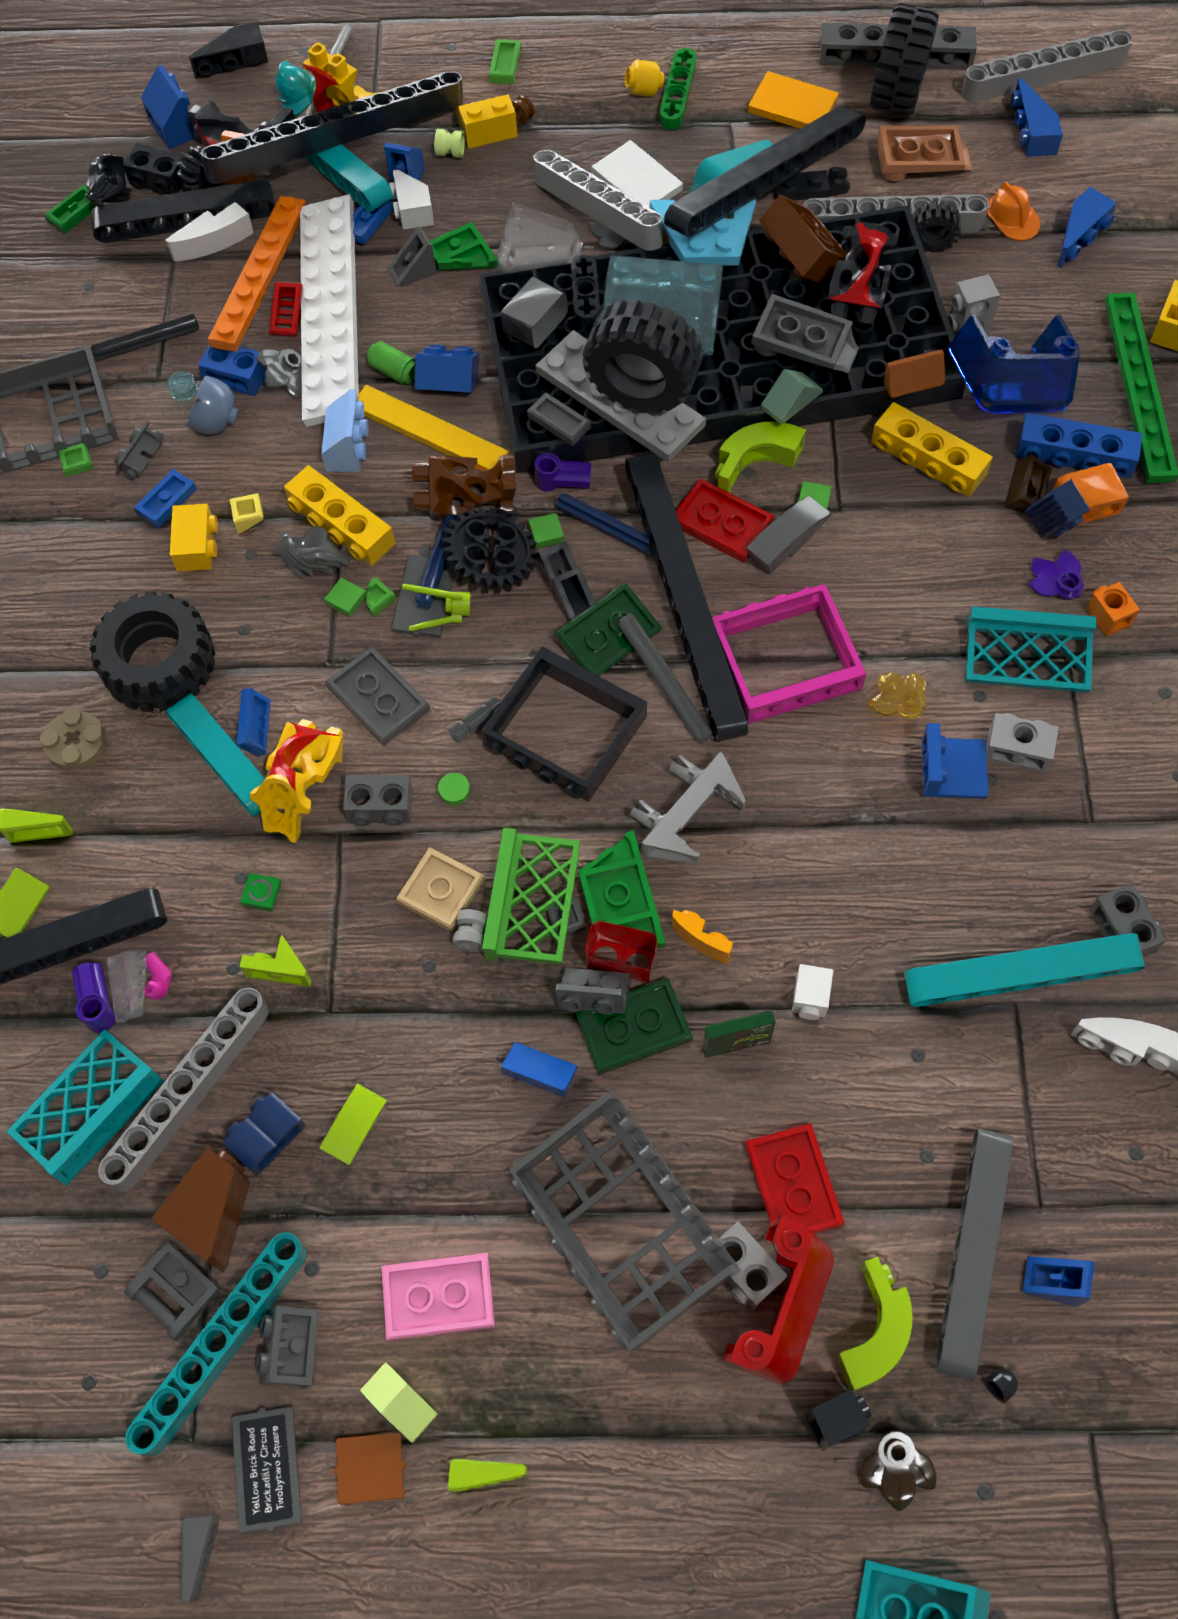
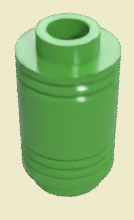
[367,341,416,384]

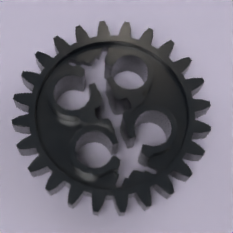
[441,506,538,594]

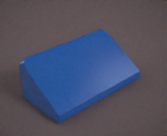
[501,1042,578,1098]

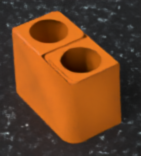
[1053,463,1129,525]

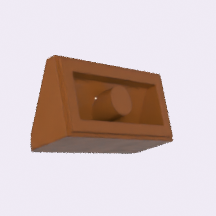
[883,350,945,398]

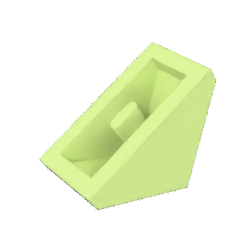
[360,1362,438,1443]

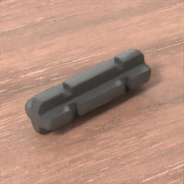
[448,697,501,743]

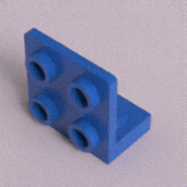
[921,723,988,799]

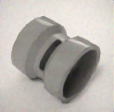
[452,909,488,952]

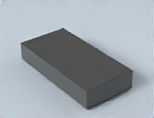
[527,393,591,446]

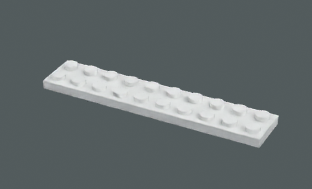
[300,194,359,427]

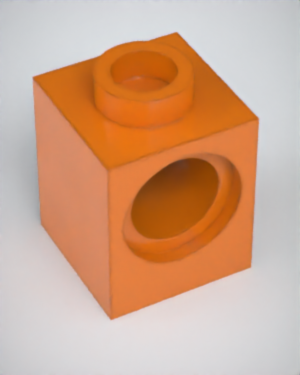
[1086,582,1140,637]

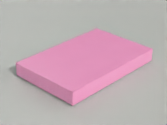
[381,1253,495,1341]

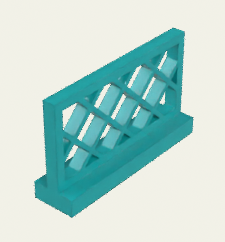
[965,606,1096,693]
[6,1029,165,1187]

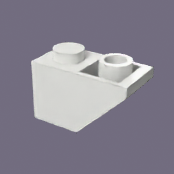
[390,170,434,230]

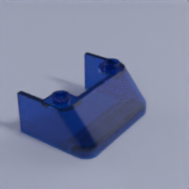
[948,314,1081,413]

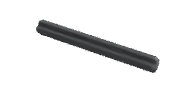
[619,614,712,744]

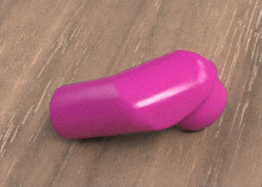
[142,952,172,1000]

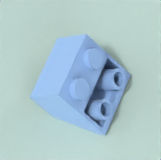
[321,389,368,472]

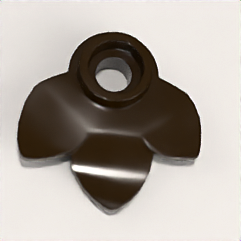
[861,1430,937,1511]

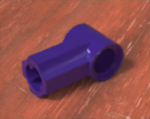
[534,453,591,492]
[72,962,116,1033]

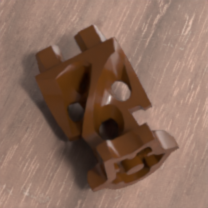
[412,455,516,519]

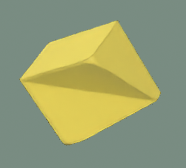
[230,493,264,534]

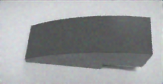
[746,496,831,574]

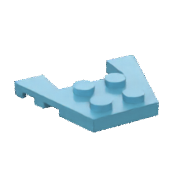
[649,199,756,266]

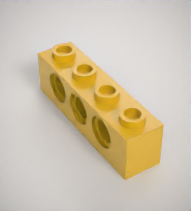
[871,402,993,497]
[284,465,395,566]

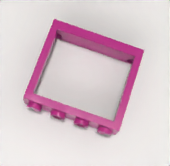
[712,584,866,724]

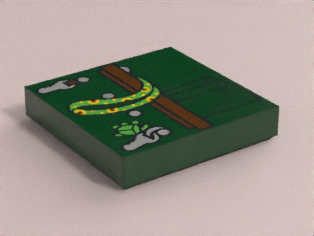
[703,1010,776,1058]

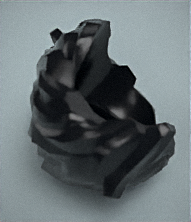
[85,153,132,207]

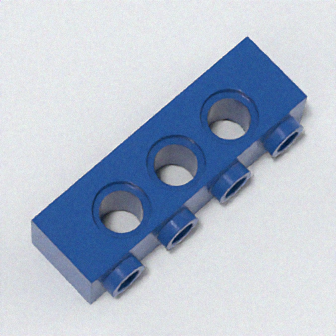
[1015,412,1143,478]

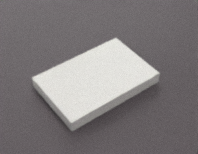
[591,140,683,207]

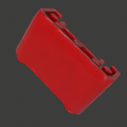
[721,1216,834,1384]

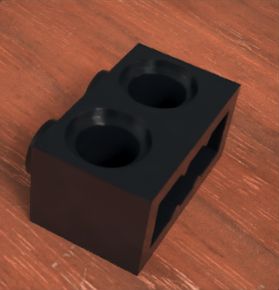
[123,143,183,195]
[805,1389,871,1451]

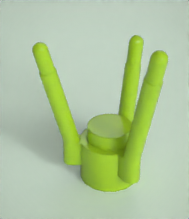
[402,584,470,631]

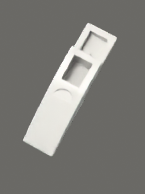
[1071,1018,1178,1075]

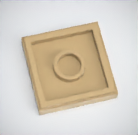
[396,847,485,932]

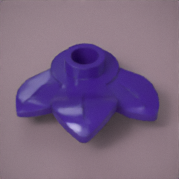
[1029,549,1084,600]

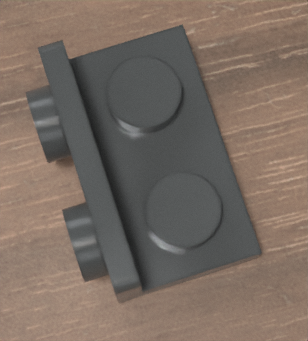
[555,968,631,1015]
[256,1306,319,1387]

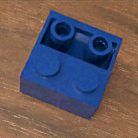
[141,65,196,149]
[415,344,480,392]

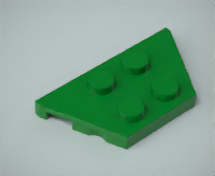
[578,830,666,948]

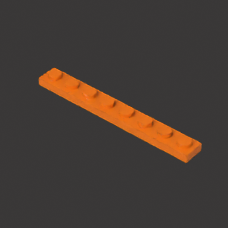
[208,196,306,352]

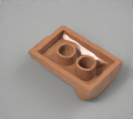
[878,126,972,181]

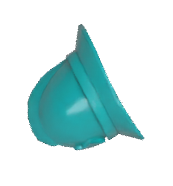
[275,61,316,115]

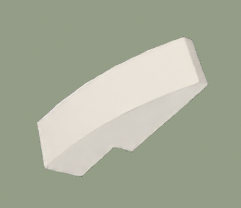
[166,202,254,262]

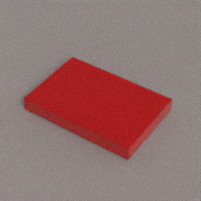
[676,478,775,564]
[745,1123,845,1234]

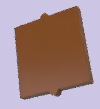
[333,1433,407,1505]

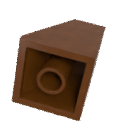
[151,1148,250,1273]

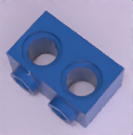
[198,346,266,397]

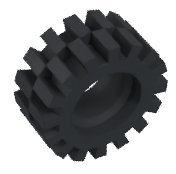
[912,200,961,253]

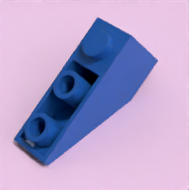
[1010,79,1063,157]
[1057,186,1116,268]

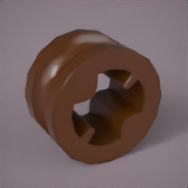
[512,95,535,123]

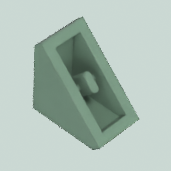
[761,369,823,425]

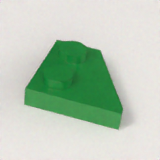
[430,222,498,270]

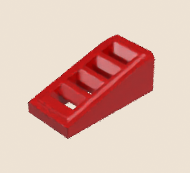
[269,282,303,337]

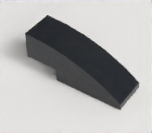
[536,541,595,622]

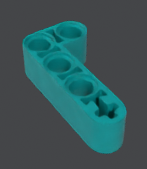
[690,139,773,193]

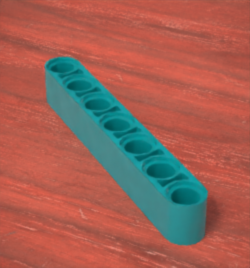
[904,933,1146,1007]
[125,1232,307,1457]

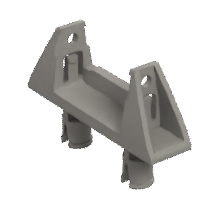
[630,752,746,864]

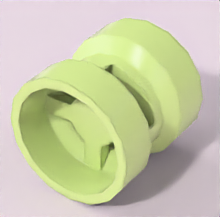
[434,128,465,158]

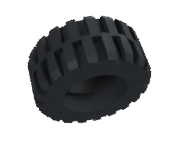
[870,3,939,117]
[582,299,703,413]
[90,592,216,712]

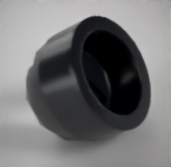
[984,1369,1018,1403]

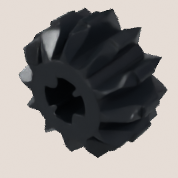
[176,145,216,191]

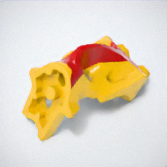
[302,42,377,113]
[250,719,343,843]

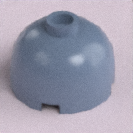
[188,376,239,435]

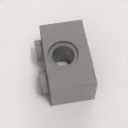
[986,713,1059,773]

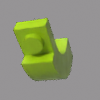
[715,422,806,493]
[836,1257,913,1392]

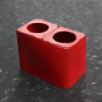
[585,921,658,983]

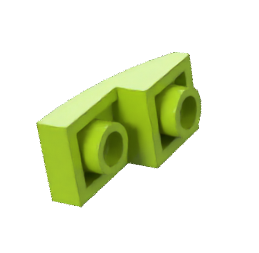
[320,1084,387,1165]

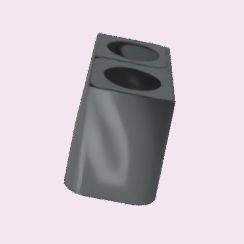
[500,277,568,348]

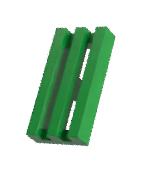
[44,185,103,235]

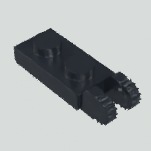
[774,167,850,201]

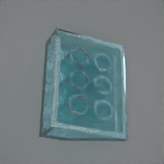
[603,255,723,355]

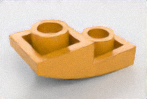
[671,910,733,965]

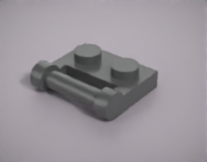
[124,1242,221,1341]

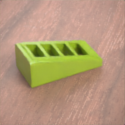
[0,809,73,843]
[448,1459,528,1492]

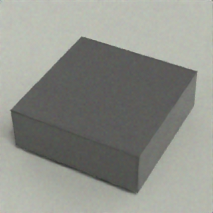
[547,897,587,936]

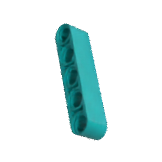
[305,144,393,212]
[165,693,265,818]

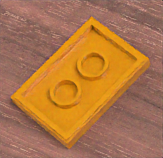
[748,71,839,129]

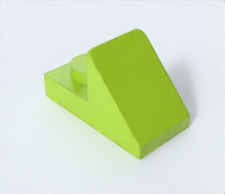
[240,936,312,987]

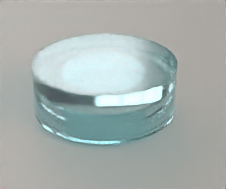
[167,372,197,400]

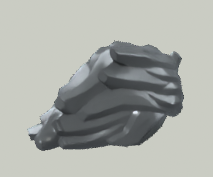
[273,526,350,579]

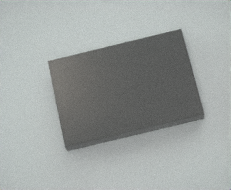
[325,646,431,747]

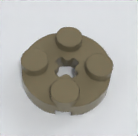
[40,708,106,771]

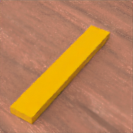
[359,385,510,471]

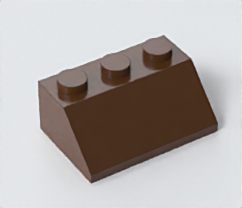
[759,194,848,283]

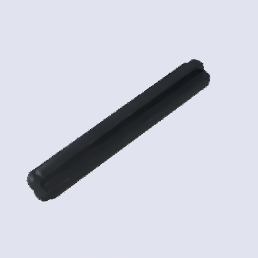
[91,314,199,361]

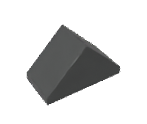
[388,226,437,287]

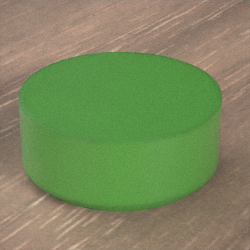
[438,773,470,806]

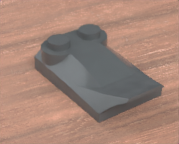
[751,294,859,373]

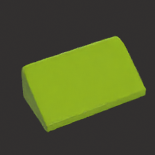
[0,868,50,938]

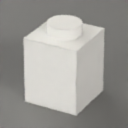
[792,964,833,1020]

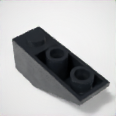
[189,21,268,79]

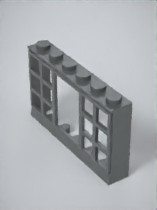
[0,346,120,475]
[509,1092,741,1351]

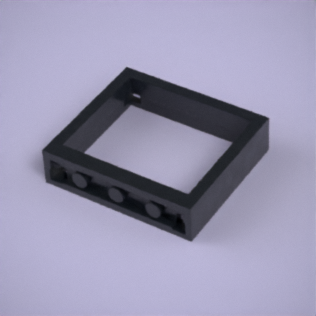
[481,646,647,802]

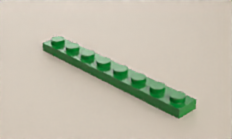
[1105,293,1178,483]

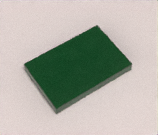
[554,582,663,677]
[575,978,693,1076]

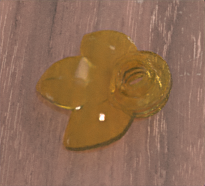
[867,672,926,719]

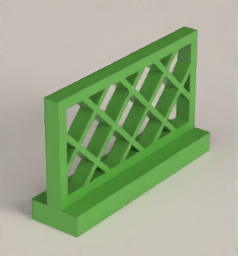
[482,828,581,965]

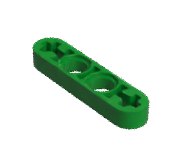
[660,48,697,129]

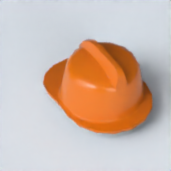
[987,182,1040,241]

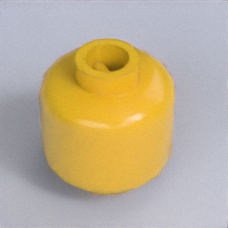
[625,60,664,97]

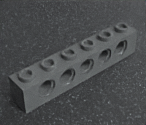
[819,22,977,70]

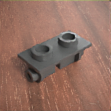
[114,420,163,480]

